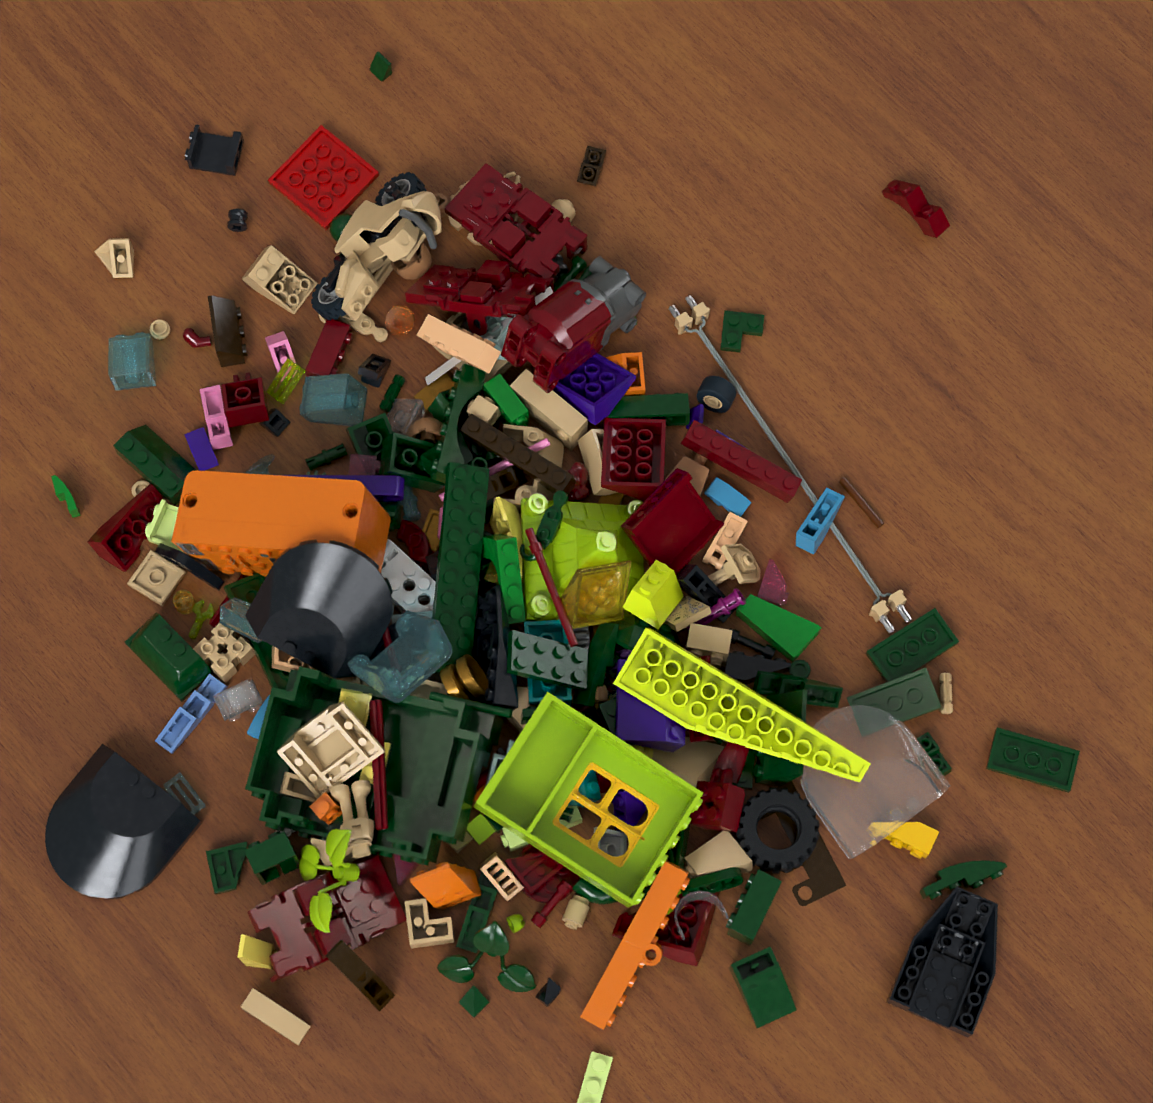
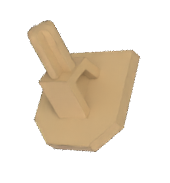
[708,544,761,585]

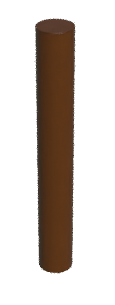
[839,477,884,528]

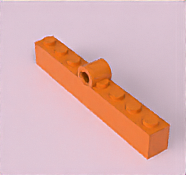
[580,860,690,1030]

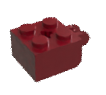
[221,372,269,428]
[690,768,745,832]

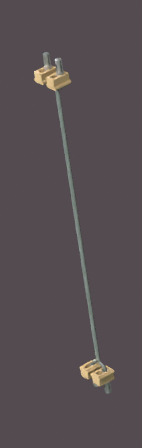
[669,295,912,633]

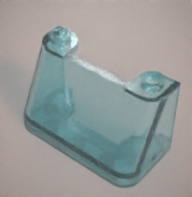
[347,610,452,703]

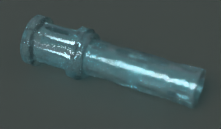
[400,485,422,522]

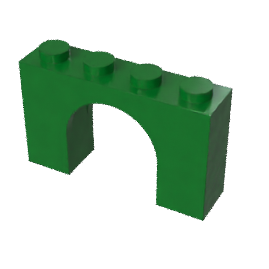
[482,534,526,624]

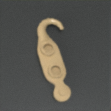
[319,313,388,342]

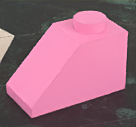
[265,331,300,382]

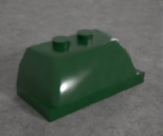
[125,612,213,702]

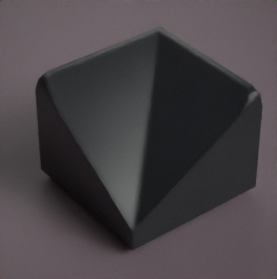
[536,978,561,1007]

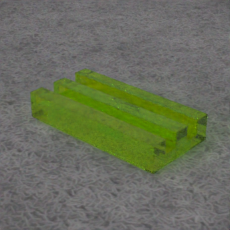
[266,358,305,404]

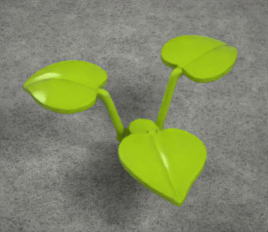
[299,829,359,933]

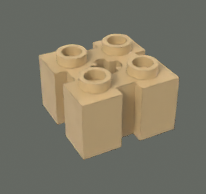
[193,620,255,684]

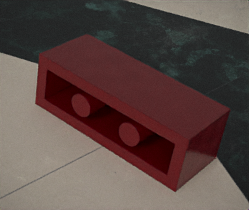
[305,319,353,386]

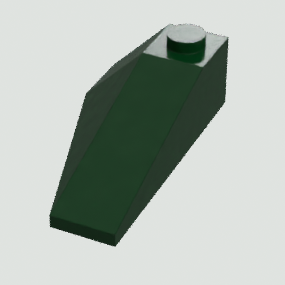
[346,413,393,475]

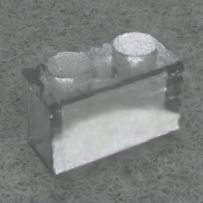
[213,677,263,722]

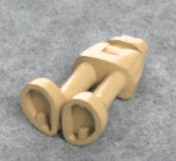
[330,780,374,858]

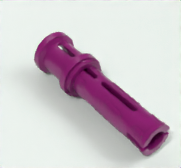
[686,588,746,631]

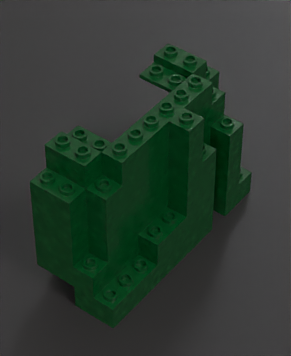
[245,666,503,866]

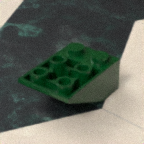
[729,946,797,1029]

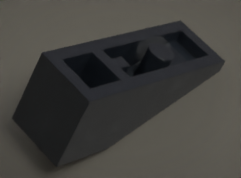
[676,564,737,623]

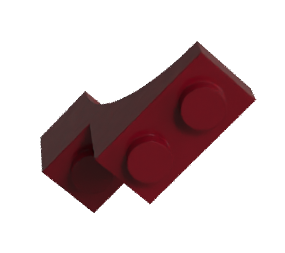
[882,179,950,238]

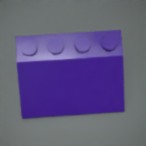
[553,353,636,425]
[615,659,685,752]

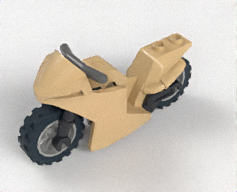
[311,172,442,321]

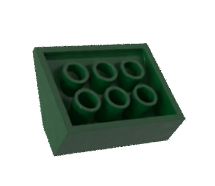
[753,690,807,787]

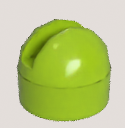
[507,914,525,933]

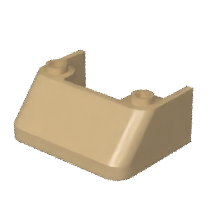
[493,424,564,513]

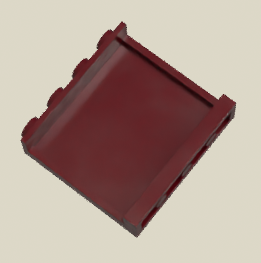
[621,468,724,575]

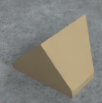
[94,238,134,278]

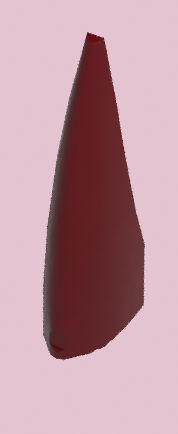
[713,742,749,784]

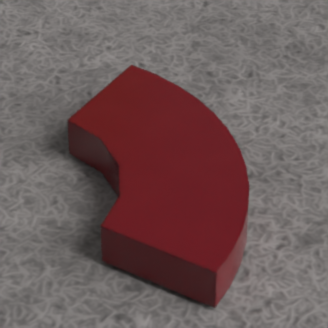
[396,520,431,564]

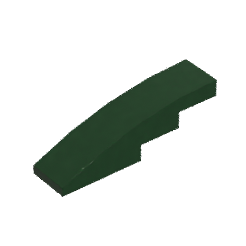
[573,623,619,707]
[753,671,843,708]
[456,865,504,954]

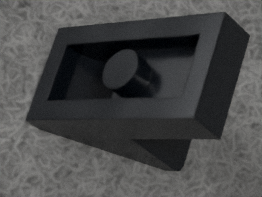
[358,353,391,388]

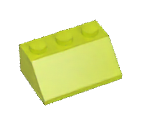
[623,560,684,630]

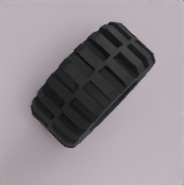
[735,787,819,874]

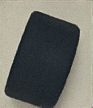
[696,376,737,413]

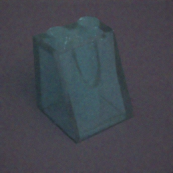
[108,332,156,390]
[300,374,368,426]

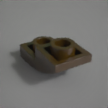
[577,146,606,187]

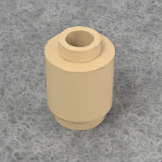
[562,895,590,930]

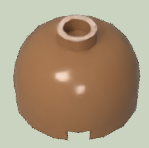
[391,242,432,280]
[407,417,442,444]

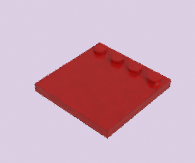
[268,125,379,230]

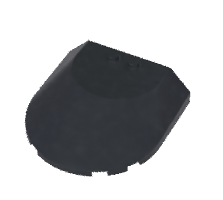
[245,540,394,678]
[45,744,202,899]

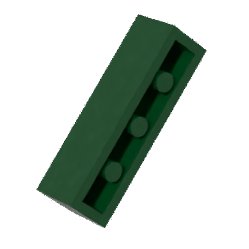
[607,393,690,426]

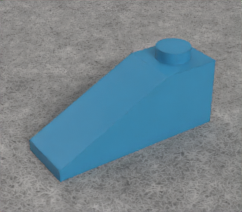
[796,487,845,555]

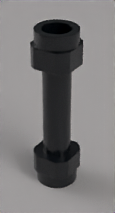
[729,628,776,660]

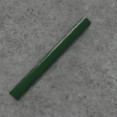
[429,692,513,718]

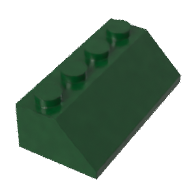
[113,424,196,506]

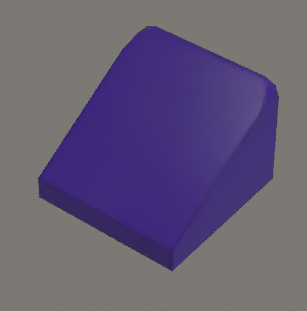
[686,404,704,429]

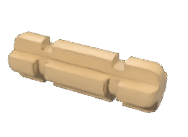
[939,673,953,714]

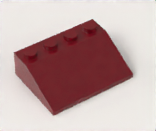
[601,418,666,500]

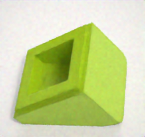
[466,813,495,846]

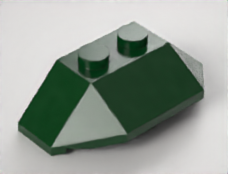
[609,615,682,651]

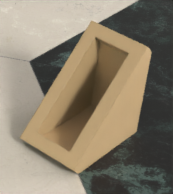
[280,772,318,803]

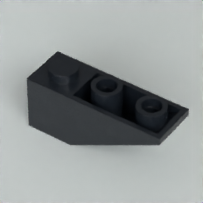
[725,651,791,685]

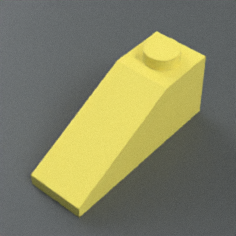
[238,934,278,969]

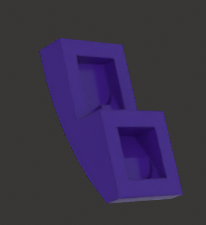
[184,427,219,471]

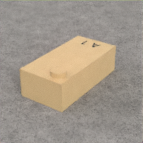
[510,369,588,451]

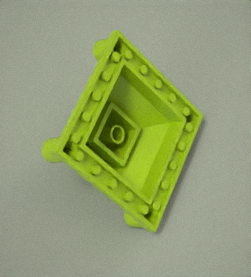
[521,493,644,625]

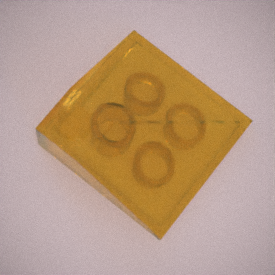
[557,560,631,629]

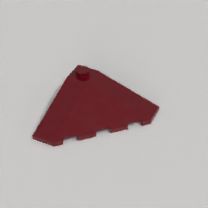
[612,883,719,967]

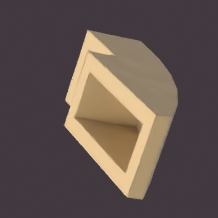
[241,988,311,1046]

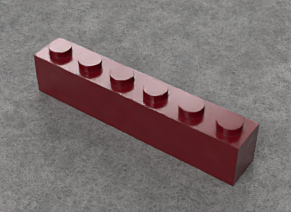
[680,420,802,503]

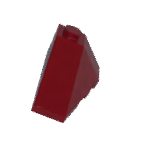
[87,484,164,572]

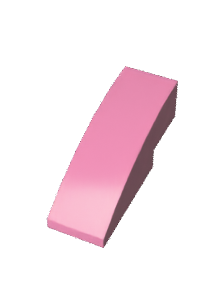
[200,385,233,450]

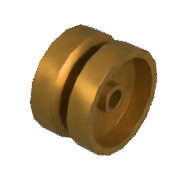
[440,654,488,701]

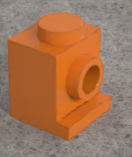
[309,792,342,825]

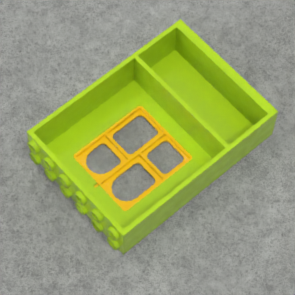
[473,692,703,908]

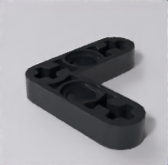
[154,543,225,591]

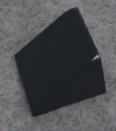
[259,408,290,437]

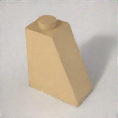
[684,831,753,878]

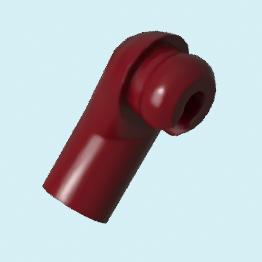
[183,328,212,348]

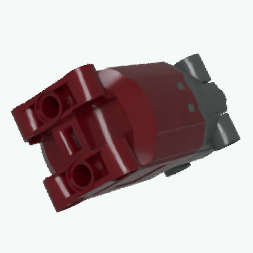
[501,256,646,393]

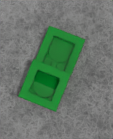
[51,475,81,518]

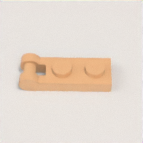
[702,512,748,570]

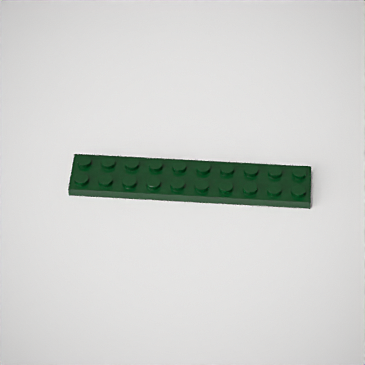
[427,462,490,673]

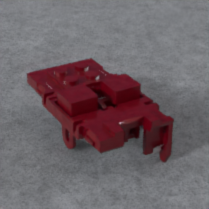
[444,163,588,278]

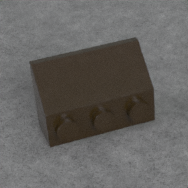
[208,295,248,367]

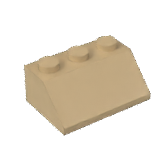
[577,429,618,496]

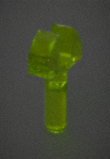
[188,600,215,639]

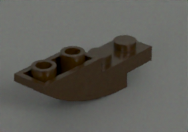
[487,466,528,500]
[325,940,395,1012]

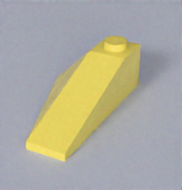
[490,497,522,579]

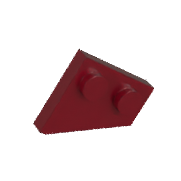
[504,851,564,894]

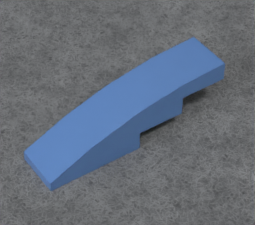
[155,673,228,754]

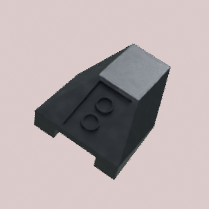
[472,585,518,718]
[886,887,998,1037]

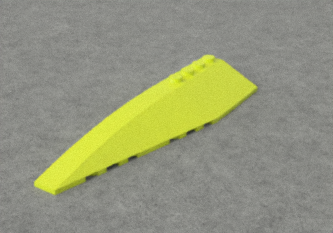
[613,628,871,783]

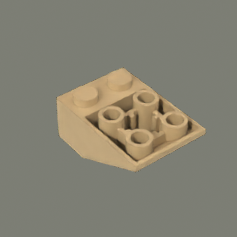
[242,245,318,314]

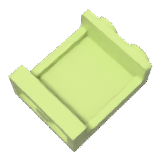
[145,499,184,553]

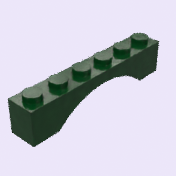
[430,363,486,483]

